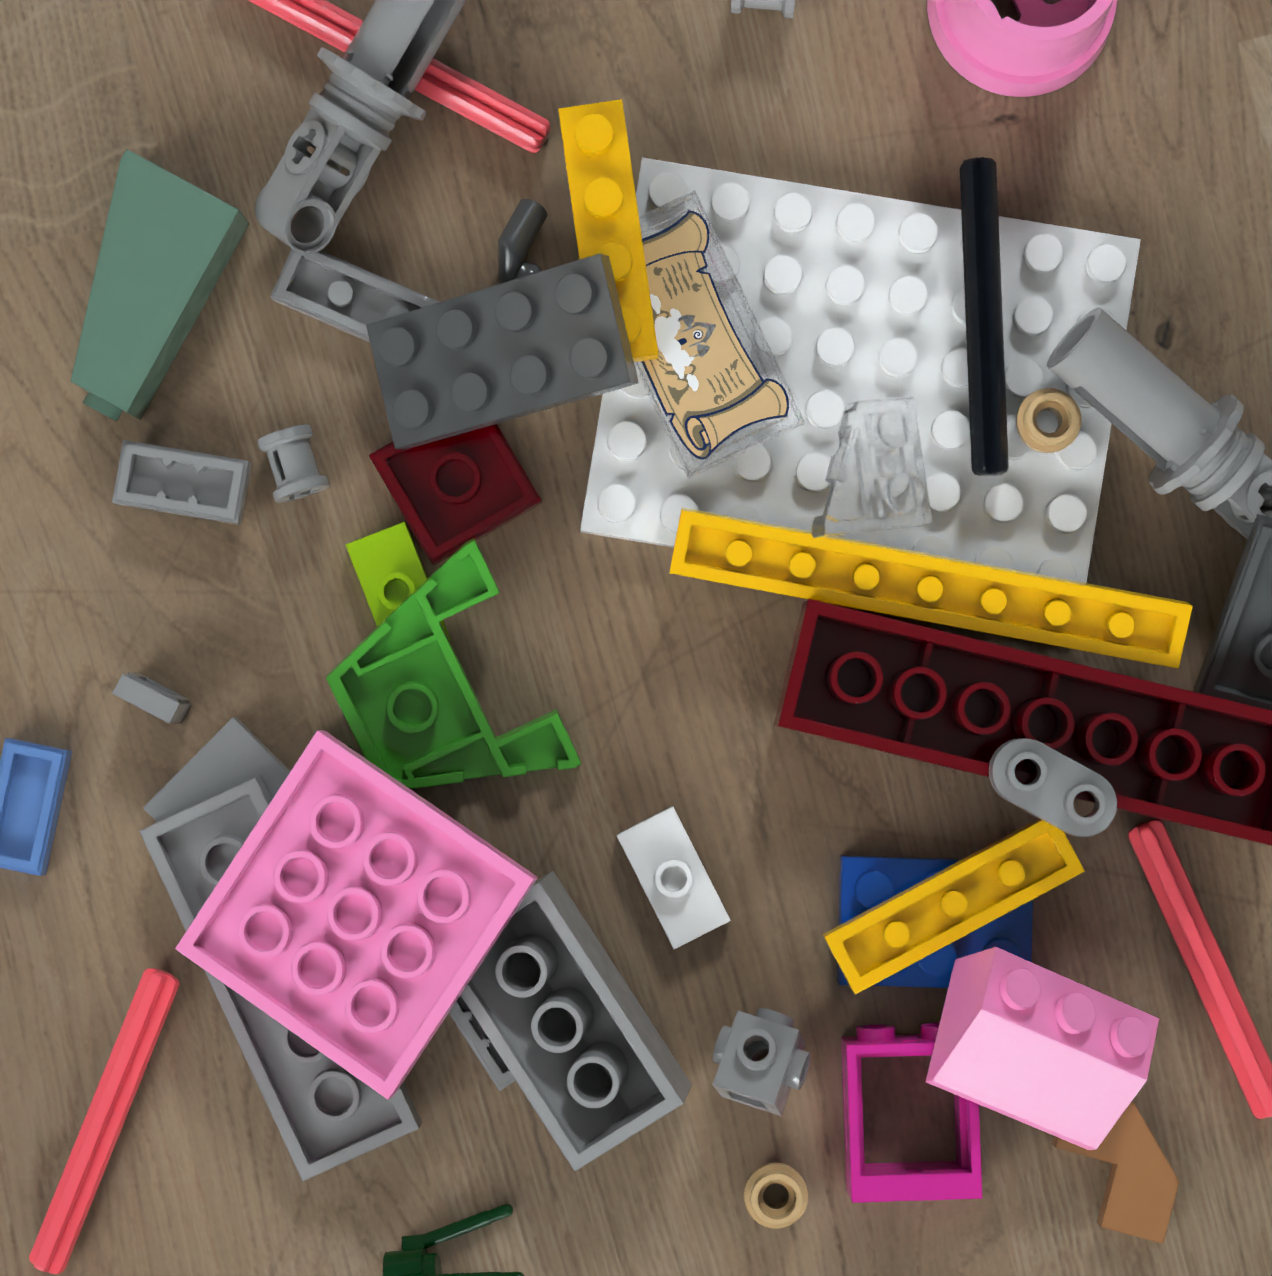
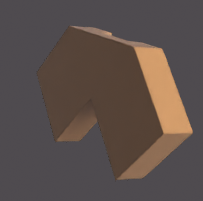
[1052,1101,1179,1244]

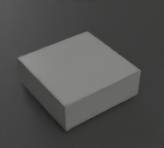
[112,672,192,724]

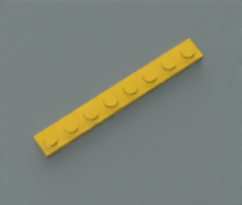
[669,507,1193,669]

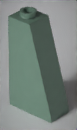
[71,149,249,422]

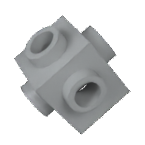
[712,1008,811,1116]

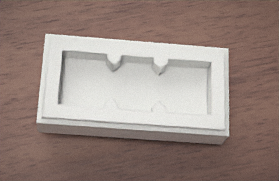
[616,806,731,949]

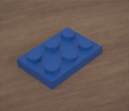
[837,855,1033,988]

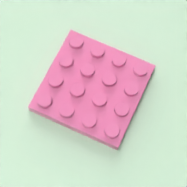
[175,730,538,1100]

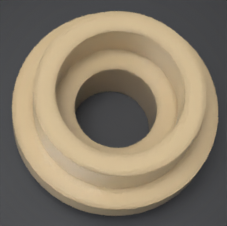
[1016,388,1081,453]
[744,1162,808,1229]

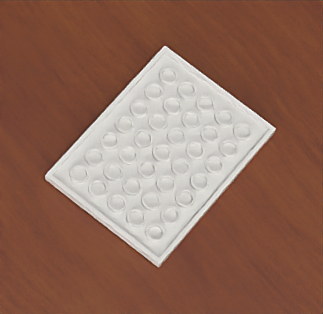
[580,157,1141,583]

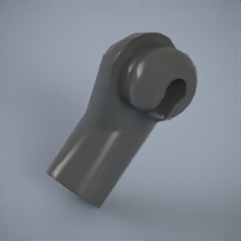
[498,199,548,284]

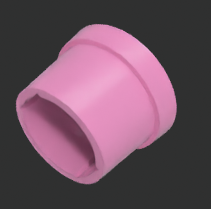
[927,0,1117,97]

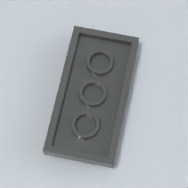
[366,253,639,450]

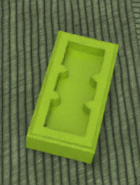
[345,522,452,641]

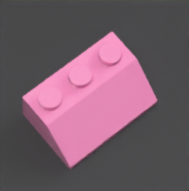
[926,947,1159,1150]

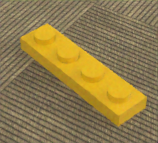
[558,99,659,362]
[822,818,1085,995]

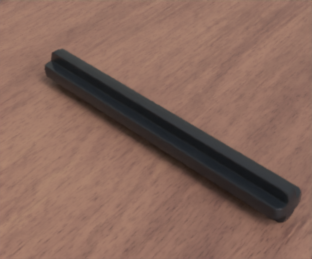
[960,157,1009,476]

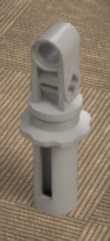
[255,0,467,254]
[1047,307,1272,540]

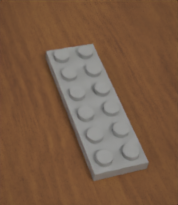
[139,775,422,1181]

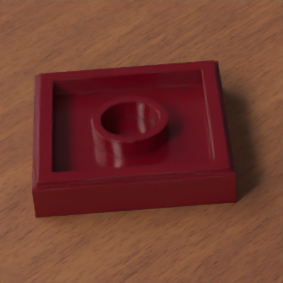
[369,424,543,566]

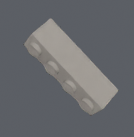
[461,870,692,1171]

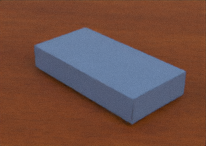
[0,738,72,876]

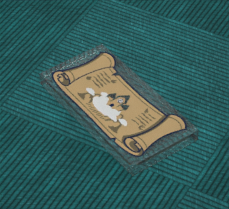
[634,190,805,479]

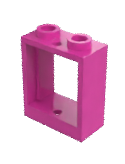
[841,1022,982,1203]

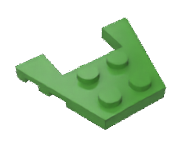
[326,538,582,789]

